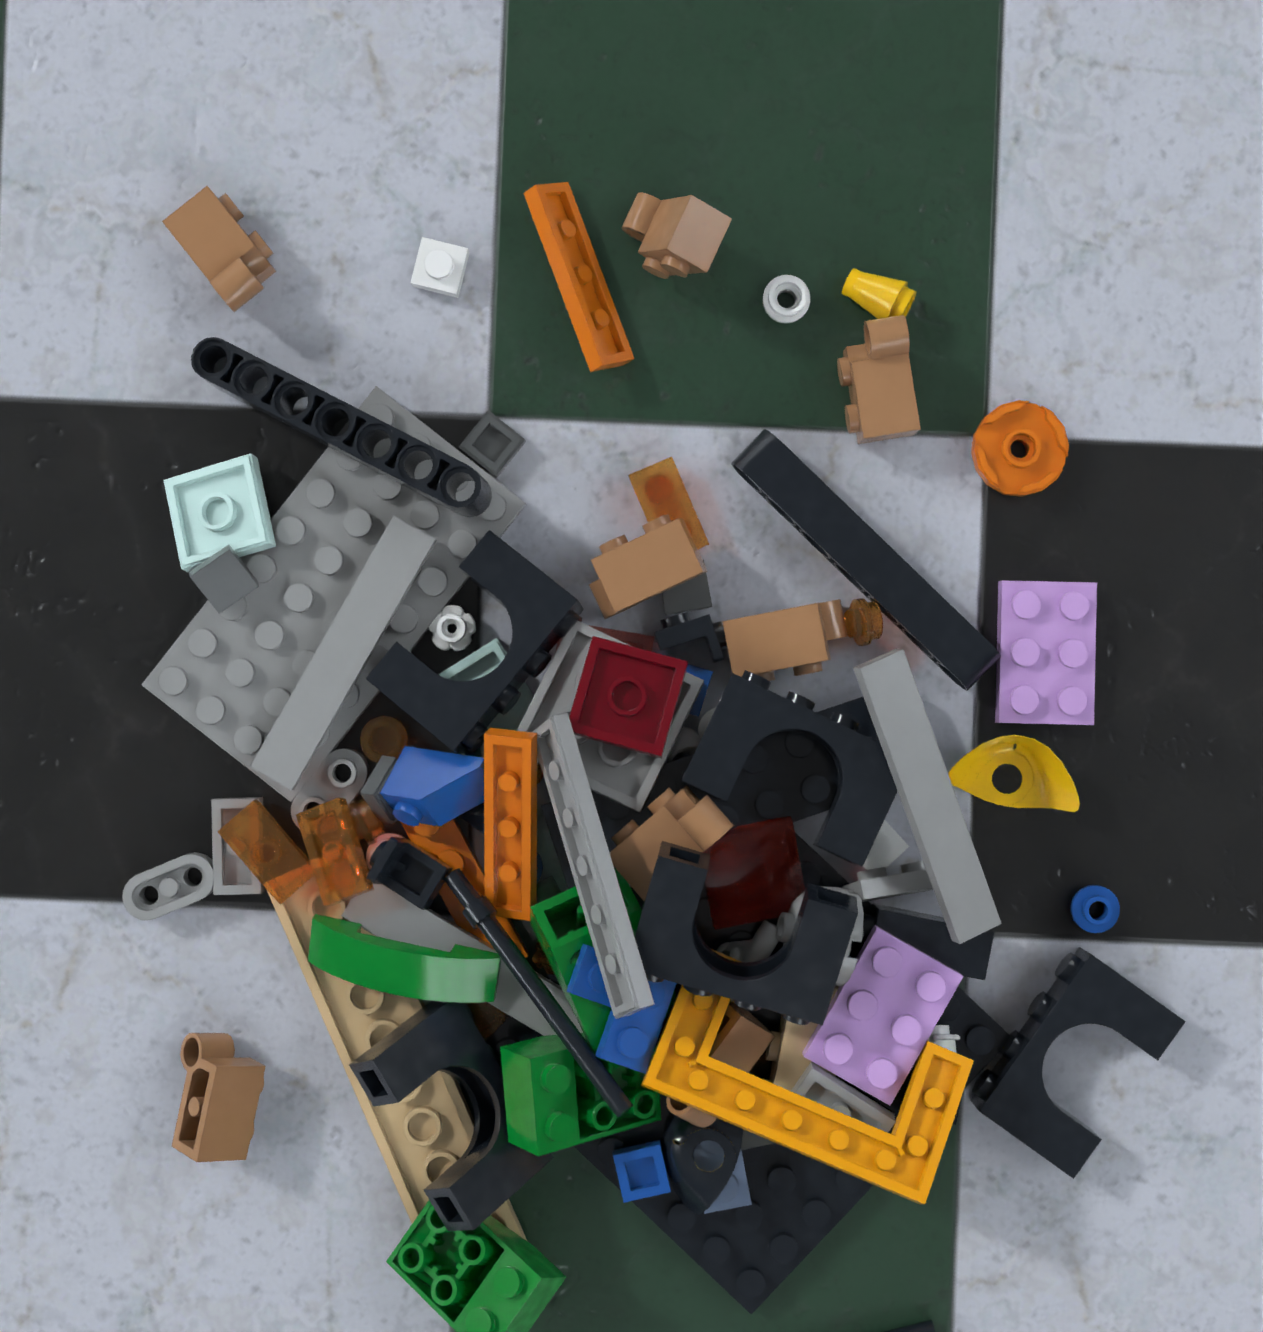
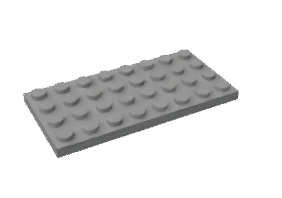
[142,386,527,802]

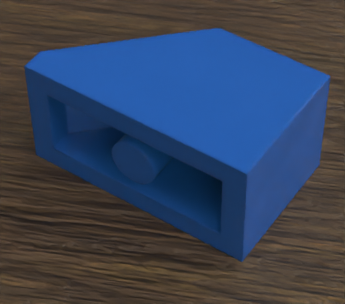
[380,746,484,827]

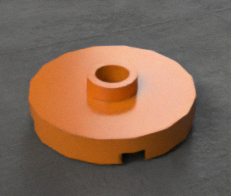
[971,400,1069,497]

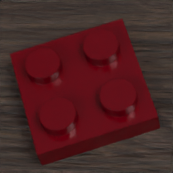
[569,636,688,759]

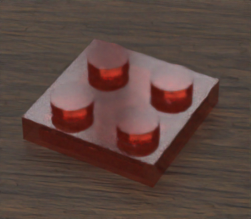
[703,816,805,930]

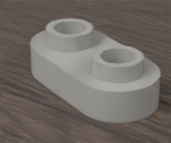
[291,748,370,834]
[122,852,214,920]

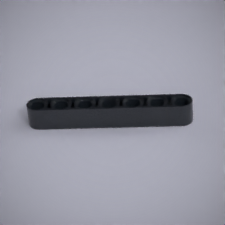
[191,337,492,517]
[731,429,1001,691]

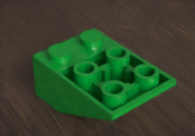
[530,868,677,1053]
[500,1033,662,1157]
[386,1200,566,1332]

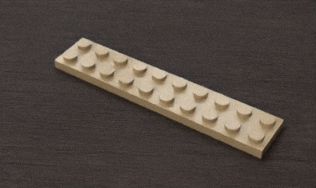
[264,843,527,1241]

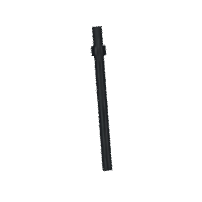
[444,868,633,1118]

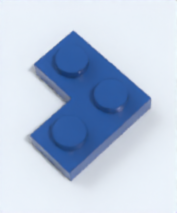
[566,944,677,1074]

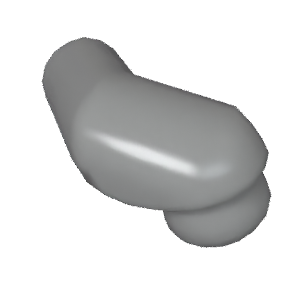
[717,919,779,962]

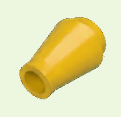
[841,268,916,319]

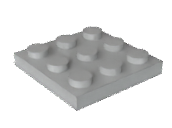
[517,621,704,814]

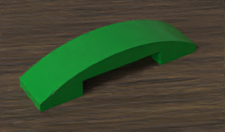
[308,914,501,1003]

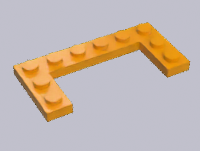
[641,949,974,1205]

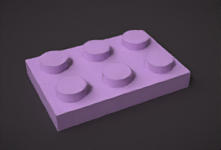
[995,580,1097,725]
[802,925,964,1106]

